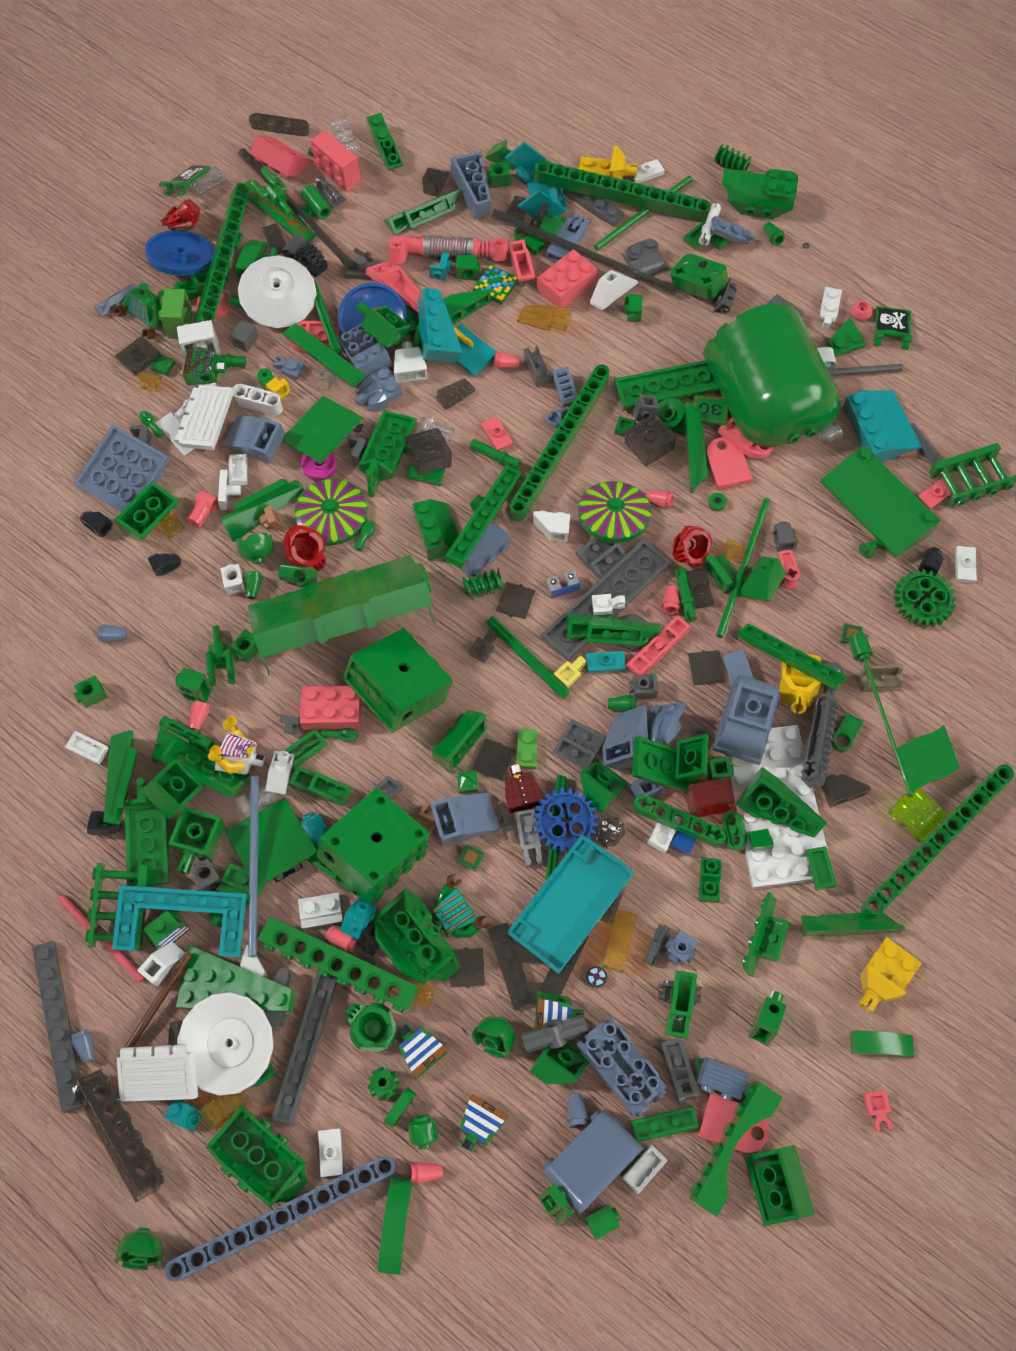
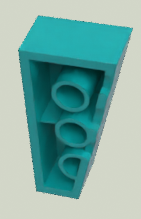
[417,288,463,363]

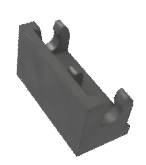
[524,346,552,387]

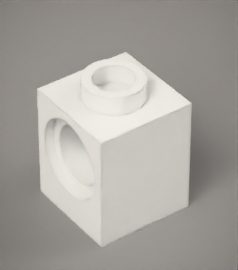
[220,564,245,596]

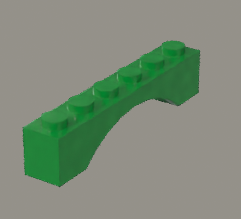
[689,1081,782,1217]

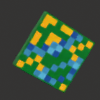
[473,264,518,305]

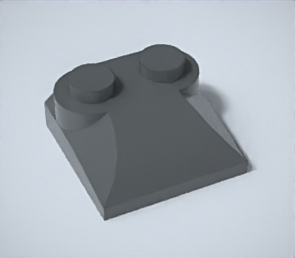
[623,239,668,281]

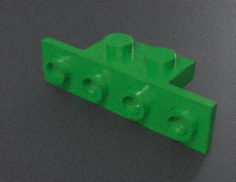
[743,892,790,977]

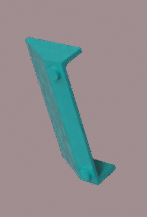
[506,835,635,974]

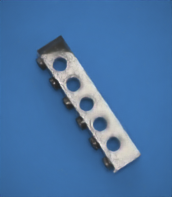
[72,1069,165,1203]

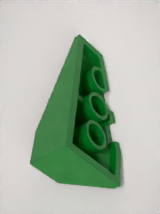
[736,767,827,838]

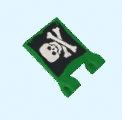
[159,165,211,196]
[874,306,912,350]

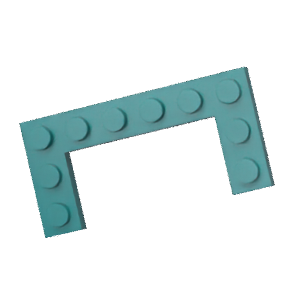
[112,885,247,957]

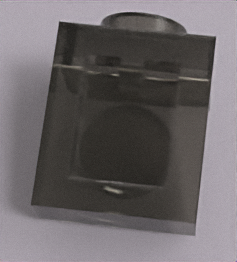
[357,921,380,956]

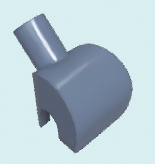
[544,407,568,429]

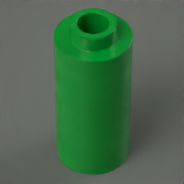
[301,185,332,219]

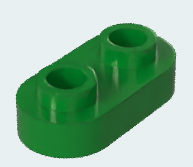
[722,811,748,851]

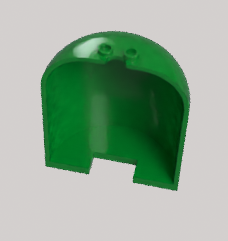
[703,303,840,447]

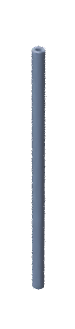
[248,776,259,957]

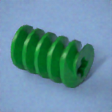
[714,144,752,171]
[462,569,503,599]

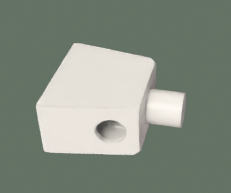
[394,342,428,383]

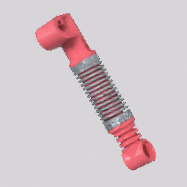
[389,235,507,264]

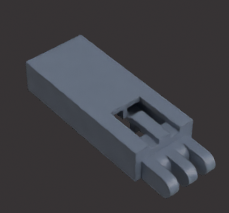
[546,213,591,262]

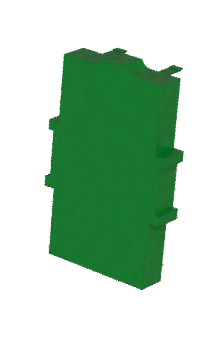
[248,555,436,676]

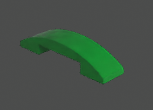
[378,1176,412,1275]

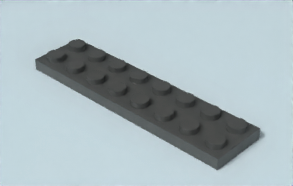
[541,539,671,662]

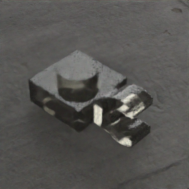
[468,629,497,664]
[495,802,518,841]

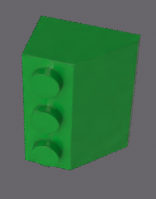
[114,481,180,541]
[412,499,459,561]
[432,709,487,773]
[745,1145,815,1226]

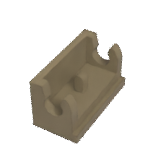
[859,664,904,692]

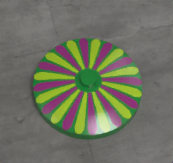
[295,479,368,545]
[578,481,651,543]

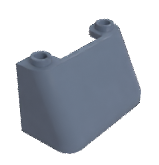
[542,1109,644,1215]

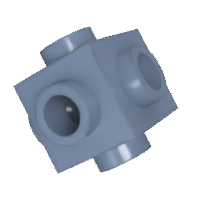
[665,930,698,966]

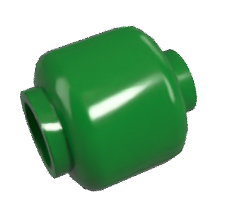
[408,1114,438,1150]

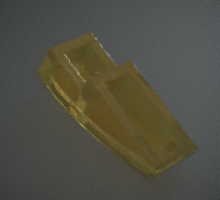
[517,305,572,332]
[602,909,637,973]

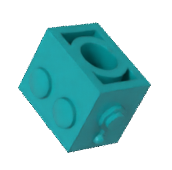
[340,898,377,940]

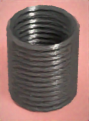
[282,234,308,261]

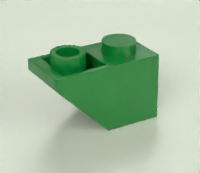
[537,214,566,242]

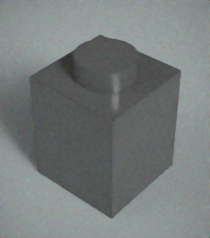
[230,321,258,352]

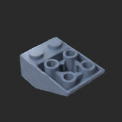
[337,324,394,378]
[222,416,285,463]
[603,705,648,771]
[430,792,500,847]

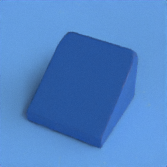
[670,831,696,856]

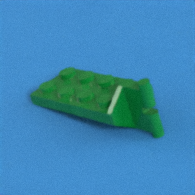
[358,410,417,497]
[151,725,252,798]
[125,778,170,886]

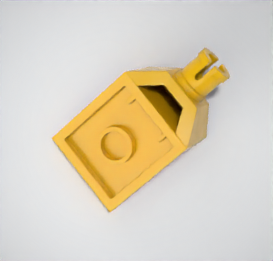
[579,146,638,179]
[779,654,821,714]
[858,937,922,1014]

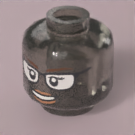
[595,817,625,847]

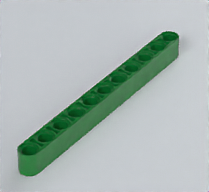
[534,160,711,222]
[194,183,249,323]
[510,364,610,522]
[860,764,1014,919]

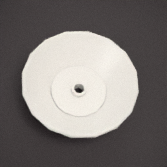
[238,256,317,328]
[177,992,273,1096]

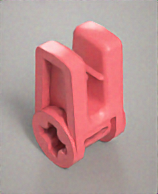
[778,550,800,589]

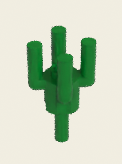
[250,167,293,216]
[205,625,236,686]

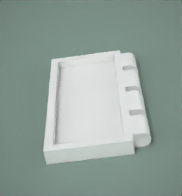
[174,385,234,450]
[117,1044,198,1102]

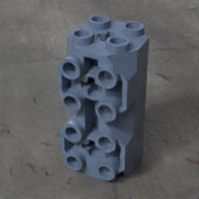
[577,1017,667,1117]

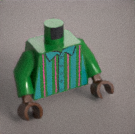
[113,283,162,339]
[432,873,490,938]

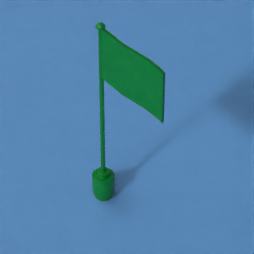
[848,632,960,797]

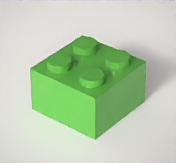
[158,289,193,339]

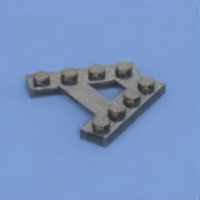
[488,922,589,1010]

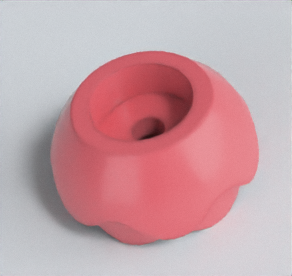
[851,301,872,321]

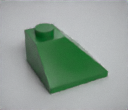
[738,556,786,602]
[675,734,709,785]
[579,760,628,813]
[530,1040,589,1084]

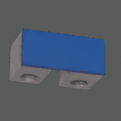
[546,570,580,598]

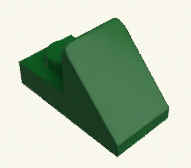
[486,140,516,171]

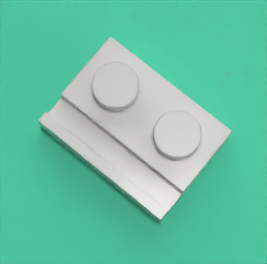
[298,892,343,930]

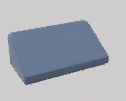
[722,650,754,685]

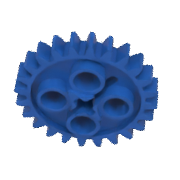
[533,788,598,854]

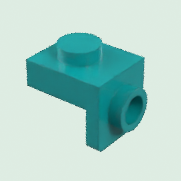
[429,252,452,280]
[300,811,328,845]
[163,1099,204,1132]

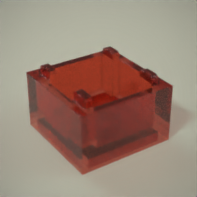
[685,777,735,818]

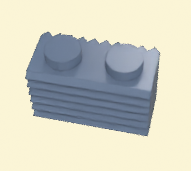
[696,1057,749,1101]

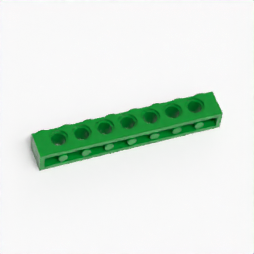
[258,917,421,1014]

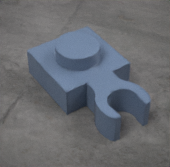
[272,356,305,380]

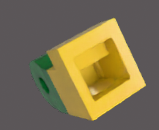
[257,368,290,400]

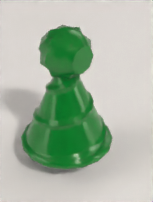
[859,538,882,559]

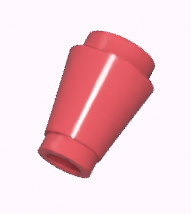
[494,351,520,369]
[646,490,674,509]
[661,586,680,615]
[189,701,210,731]
[410,1161,443,1185]

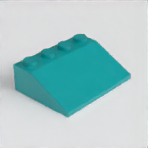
[843,390,922,462]

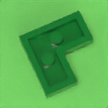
[684,219,731,250]

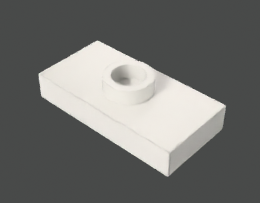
[630,159,665,183]
[229,454,248,485]
[955,546,977,583]
[65,731,109,765]
[647,810,682,853]
[318,1129,344,1177]
[622,1144,668,1194]

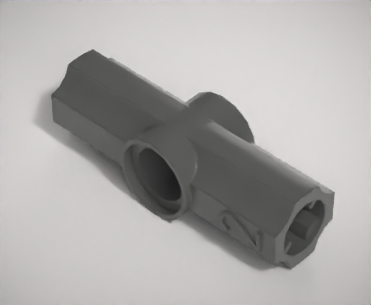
[521,1014,589,1053]

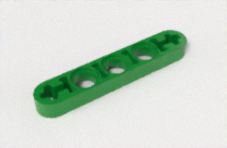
[632,794,726,847]

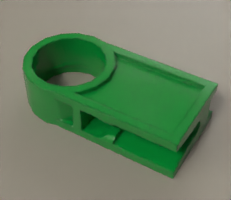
[514,226,546,256]
[831,712,863,753]

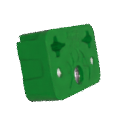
[670,253,728,300]

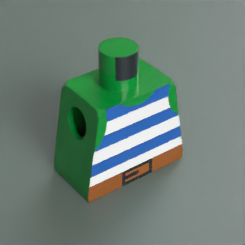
[144,910,191,951]
[535,991,584,1029]
[398,1023,448,1079]
[459,1094,508,1153]

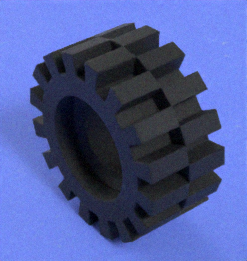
[297,243,328,277]

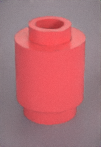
[325,925,357,953]

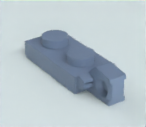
[711,216,754,244]
[94,284,138,316]

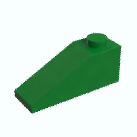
[443,289,491,325]

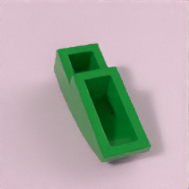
[235,240,267,277]
[665,970,697,1038]
[850,1030,914,1058]

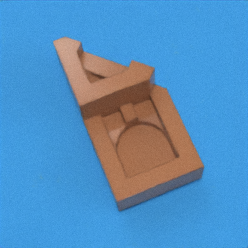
[416,801,435,838]

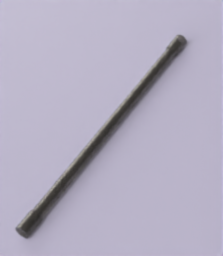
[238,148,357,271]
[491,209,678,296]

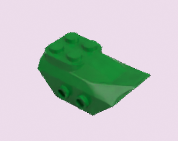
[722,168,798,219]
[374,888,461,984]
[205,1105,308,1207]

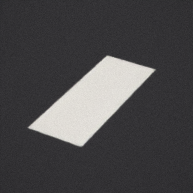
[155,412,194,456]

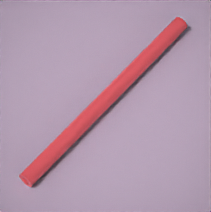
[57,894,145,983]

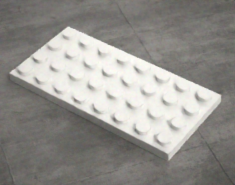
[724,725,829,889]

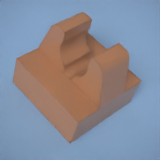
[259,506,283,530]

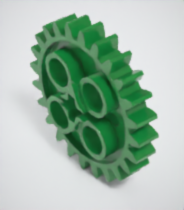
[893,569,957,628]

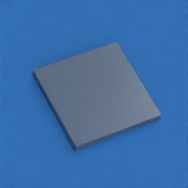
[74,424,171,512]

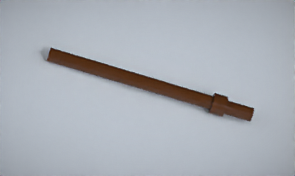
[114,951,193,1065]

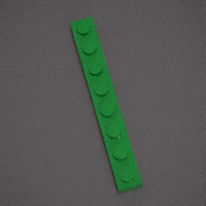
[444,465,522,569]

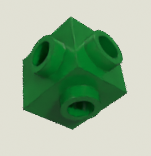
[707,757,734,787]
[367,1067,400,1101]

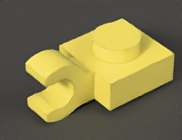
[554,656,586,689]

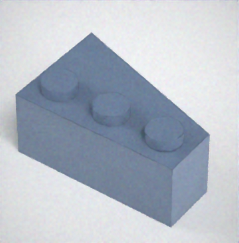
[459,522,510,577]

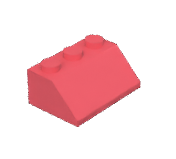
[250,135,311,178]

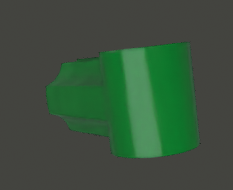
[278,564,317,585]

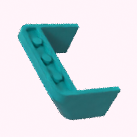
[505,141,568,219]

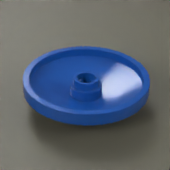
[145,230,214,276]
[338,283,407,349]

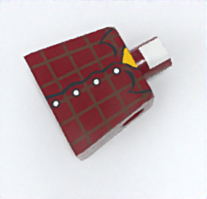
[505,764,544,814]

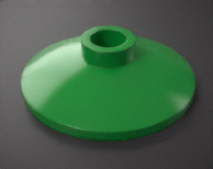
[652,398,685,430]

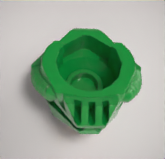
[346,1003,397,1052]

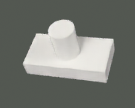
[218,470,241,510]

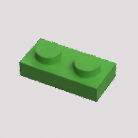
[517,729,537,769]

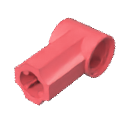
[186,490,219,528]

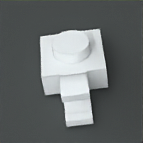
[592,594,625,615]

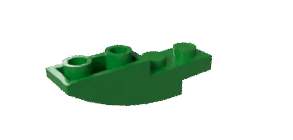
[366,113,403,170]

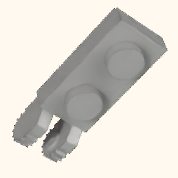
[515,809,543,867]

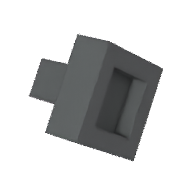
[279,715,300,734]

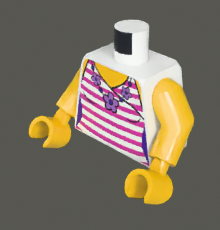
[208,715,265,774]

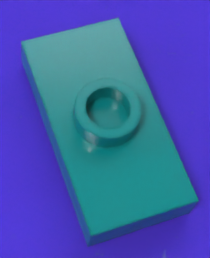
[586,651,626,673]

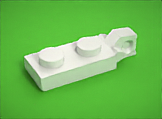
[819,287,842,330]

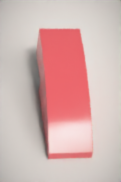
[508,240,536,282]

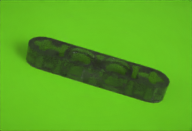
[249,113,310,136]

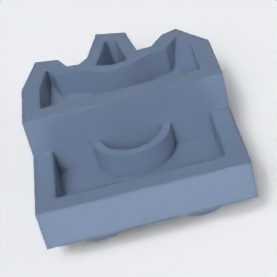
[355,366,403,412]
[647,702,686,744]

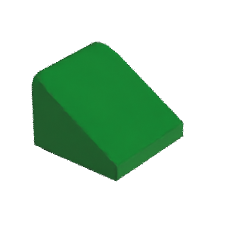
[748,829,774,852]

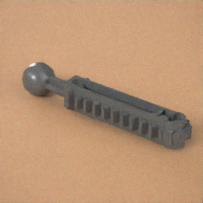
[801,662,845,788]

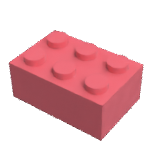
[311,130,361,191]
[537,249,597,310]
[300,686,362,731]

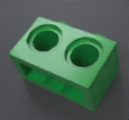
[175,667,213,703]

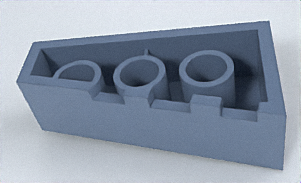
[450,151,491,219]

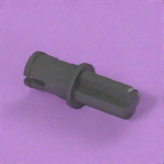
[643,924,669,966]

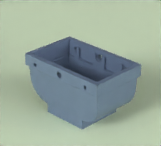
[712,675,781,765]

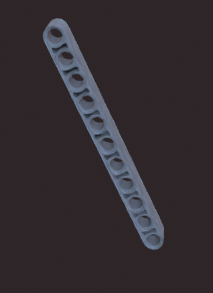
[165,1156,396,1281]

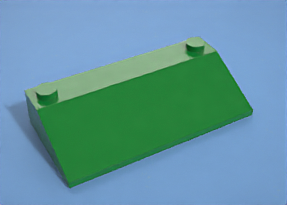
[820,446,941,558]

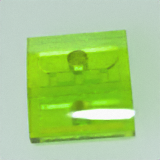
[888,789,947,842]

